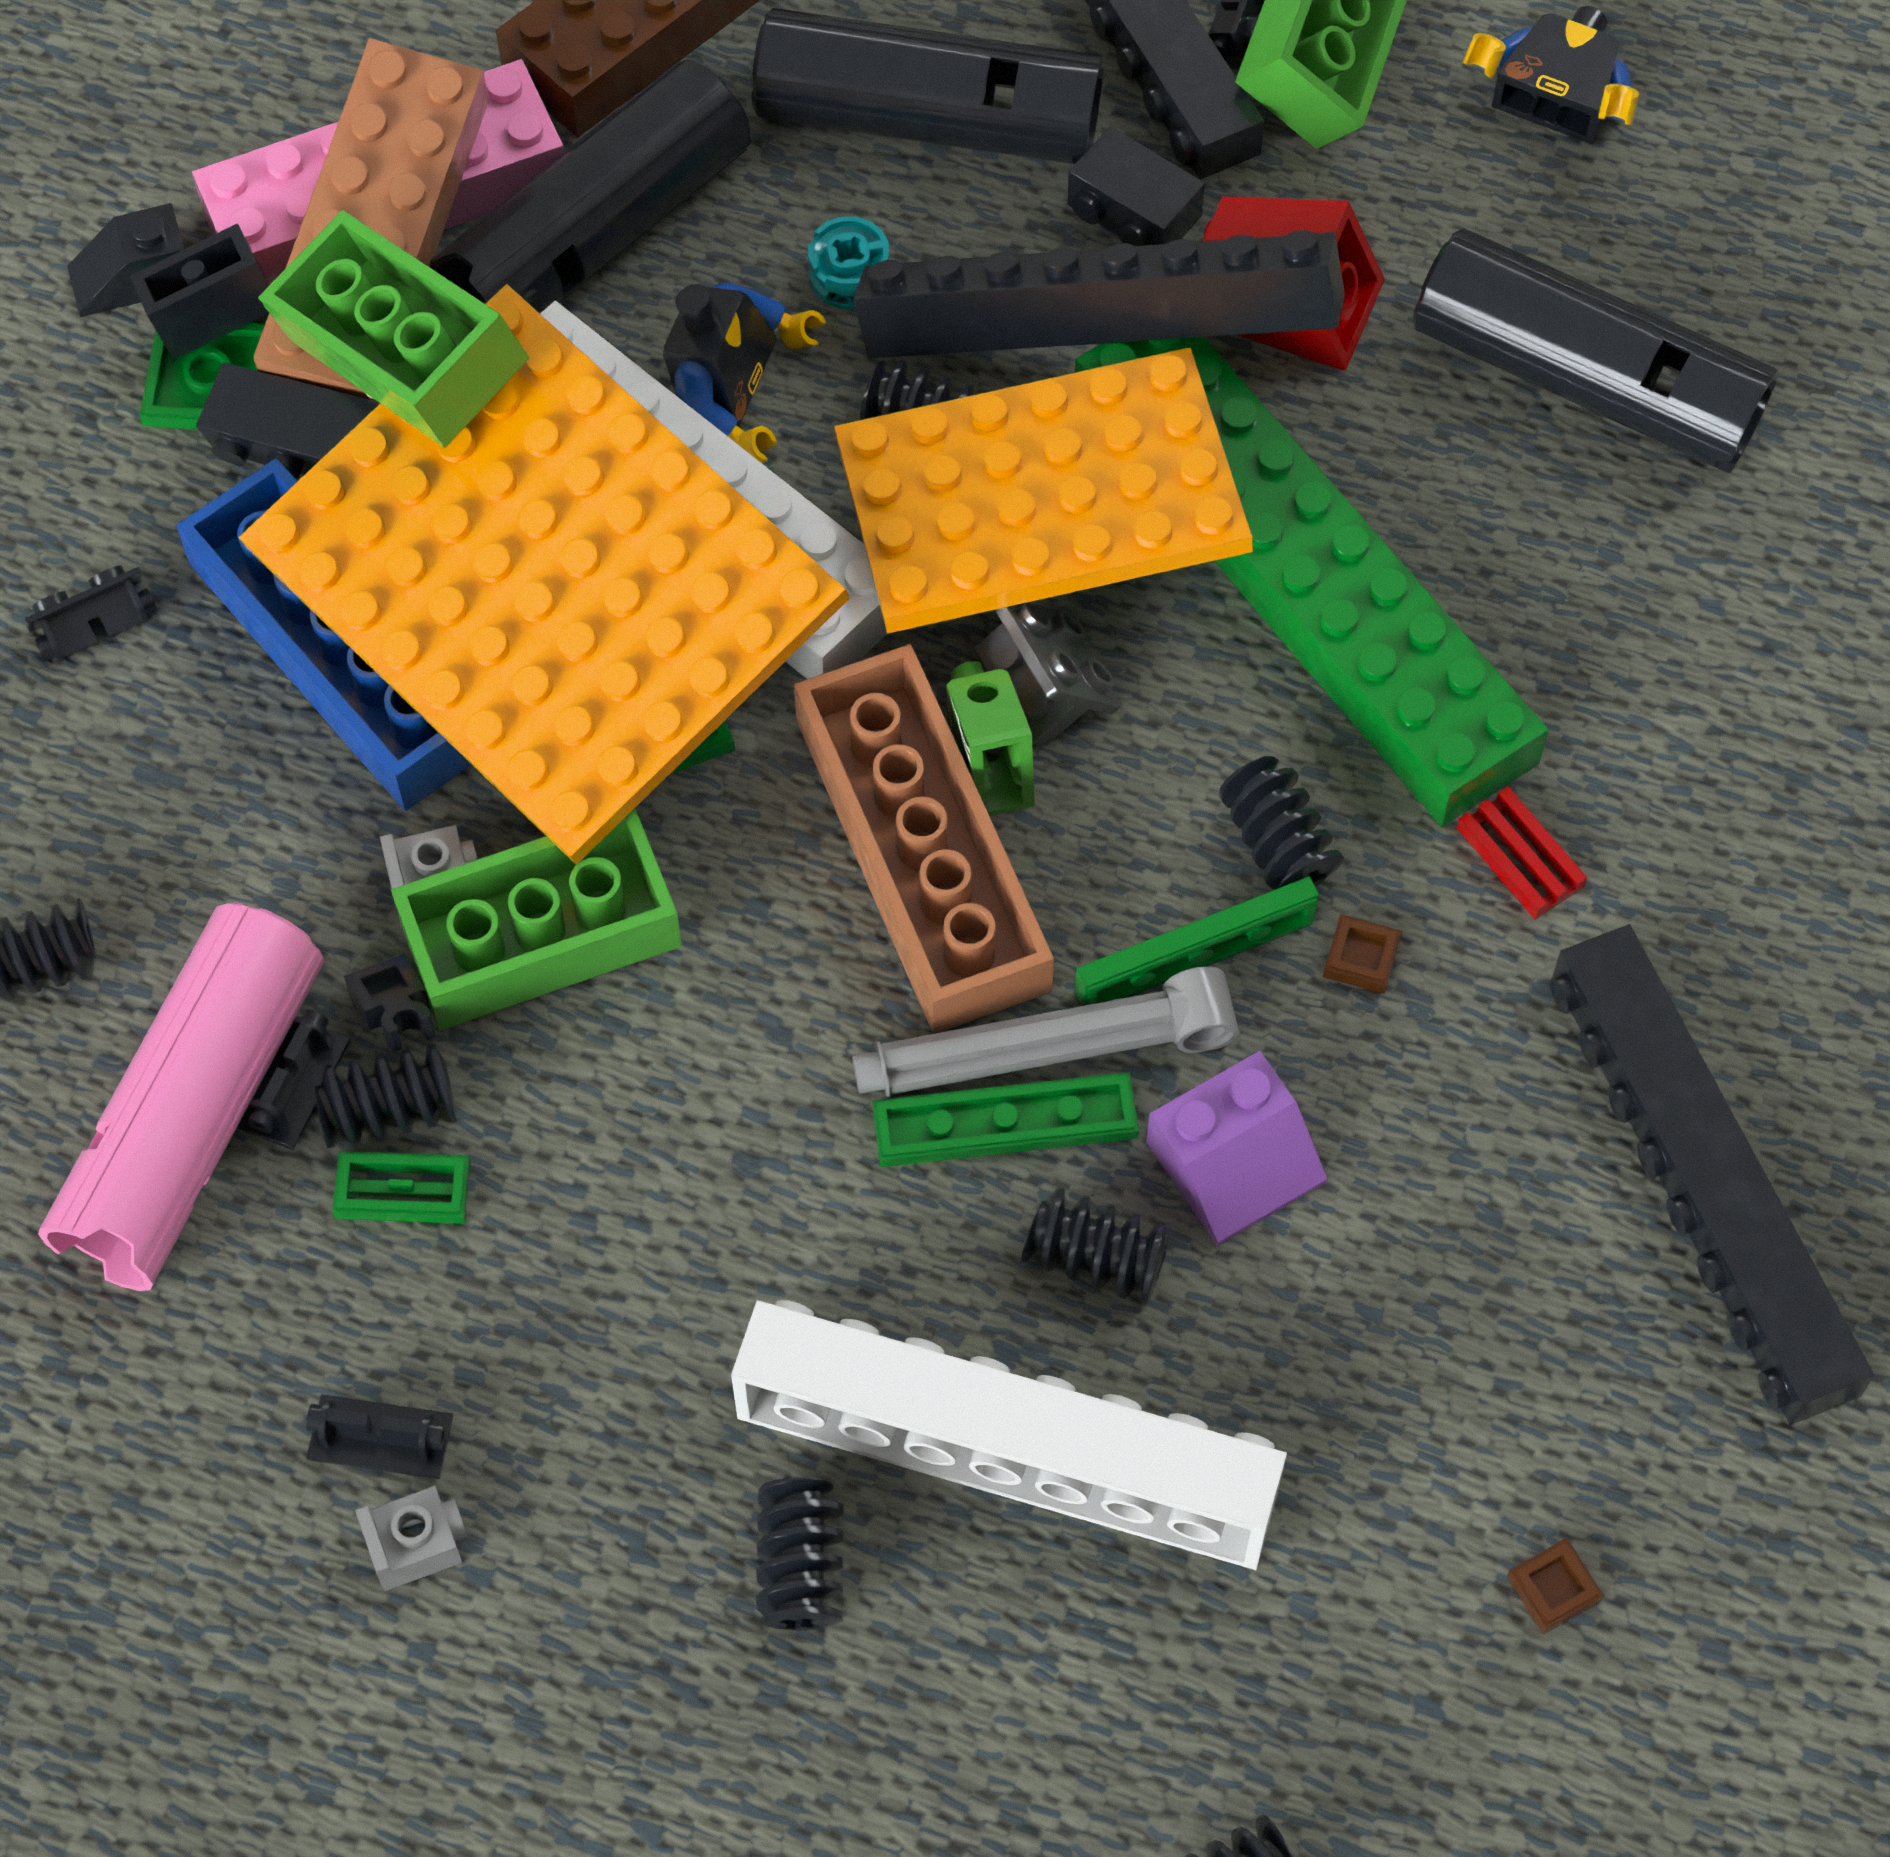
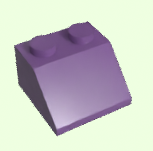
[1146,1051,1327,1246]

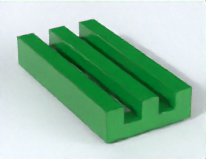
[332,1151,471,1224]

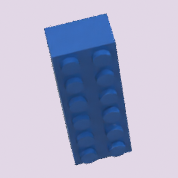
[176,458,472,811]

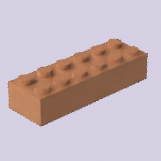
[253,38,488,400]
[794,644,1054,1034]

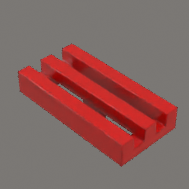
[1457,786,1587,920]

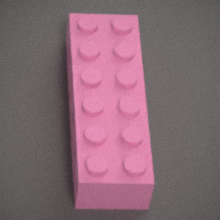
[192,59,564,284]

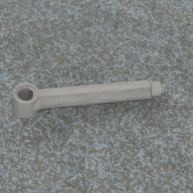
[852,967,1240,1099]

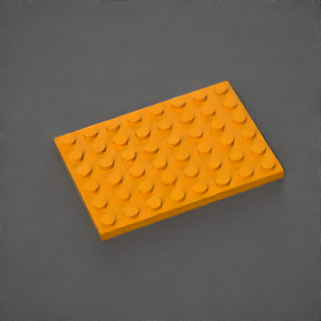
[238,284,850,865]

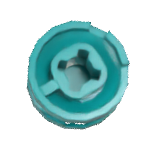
[808,216,889,309]

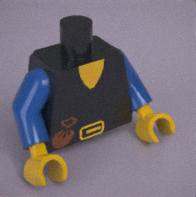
[1462,6,1639,145]
[663,282,826,463]

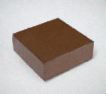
[1323,914,1402,994]
[1507,1538,1604,1634]

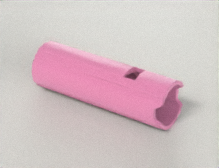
[38,902,325,1291]

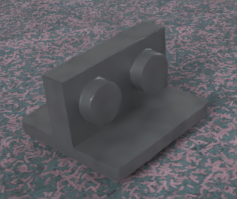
[975,601,1122,747]

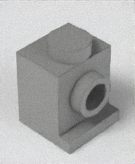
[380,825,477,889]
[355,1486,468,1591]

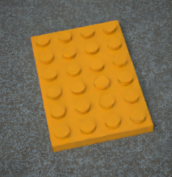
[834,347,1253,634]

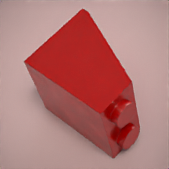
[1203,196,1385,370]

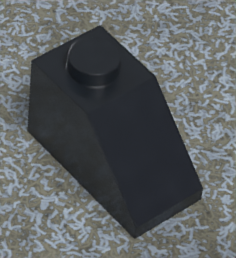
[67,203,185,317]

